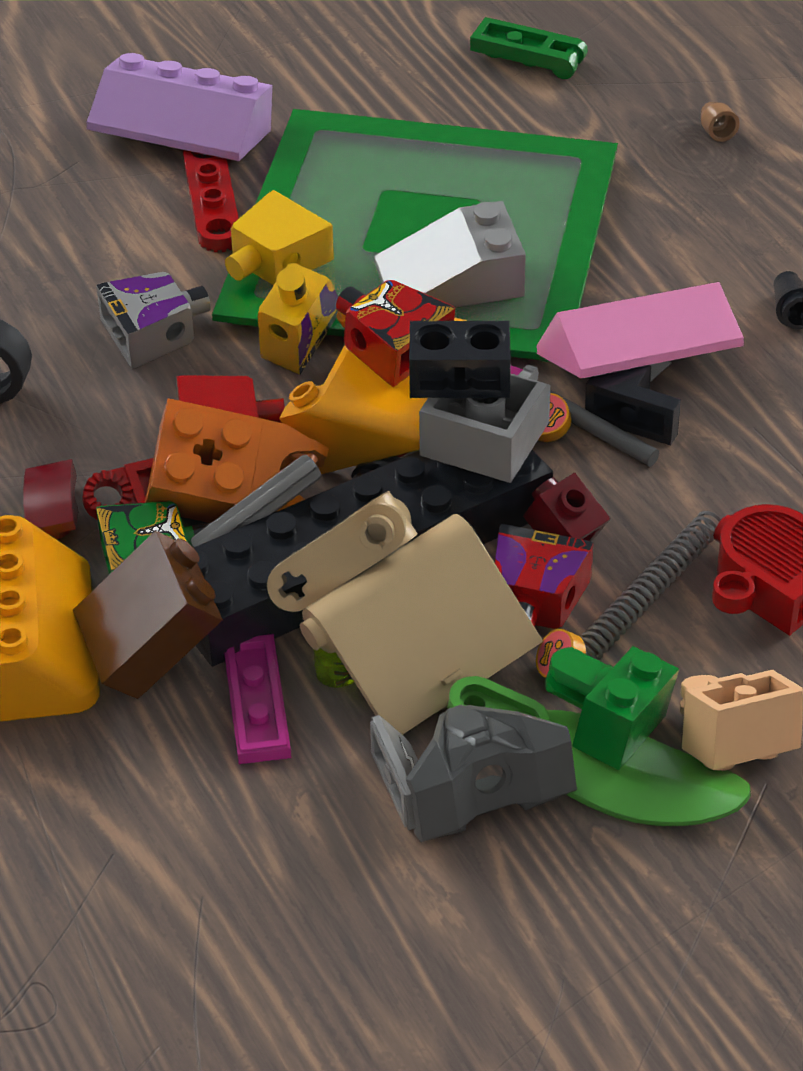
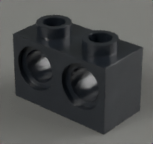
[409,321,511,398]

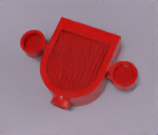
[712,504,803,636]

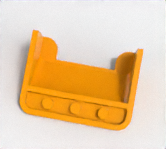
[279,311,467,474]

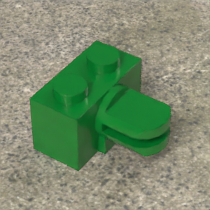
[545,646,679,770]

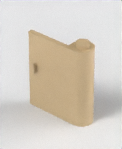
[300,514,543,735]

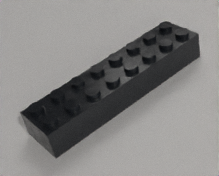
[194,450,553,667]

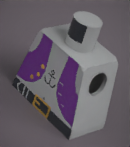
[96,272,211,369]

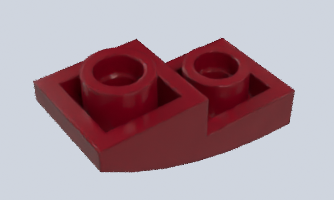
[23,459,79,539]

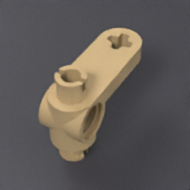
[267,491,418,612]

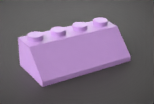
[87,53,272,161]

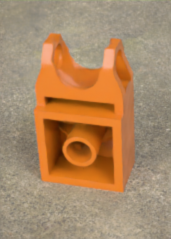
[145,398,329,523]

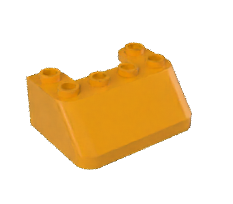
[0,515,100,722]

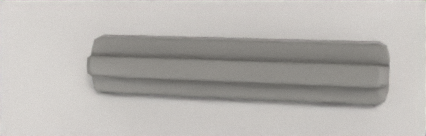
[190,455,322,547]

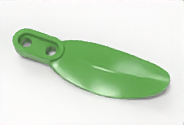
[447,676,751,826]

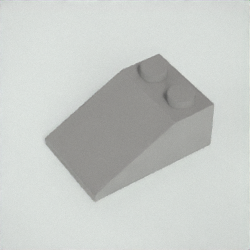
[374,201,526,308]

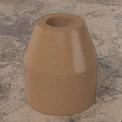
[701,102,740,142]

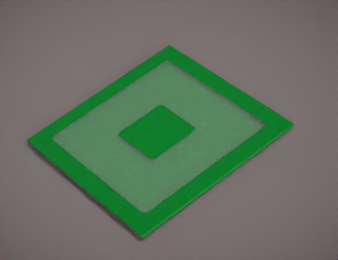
[212,109,618,362]

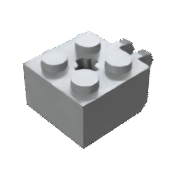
[419,365,551,483]

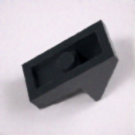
[585,365,681,446]

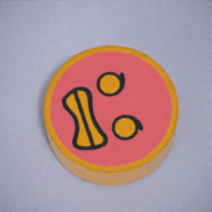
[538,393,572,442]
[536,629,586,678]

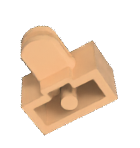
[679,670,803,771]

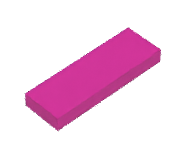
[224,634,291,764]

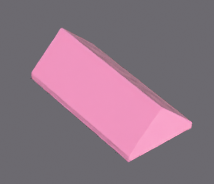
[537,282,744,379]

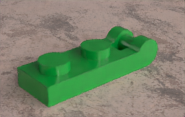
[470,17,588,79]

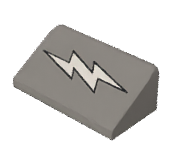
[370,715,418,830]

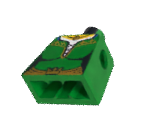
[96,501,211,575]

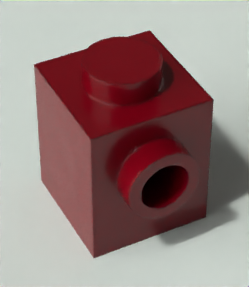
[523,472,611,541]

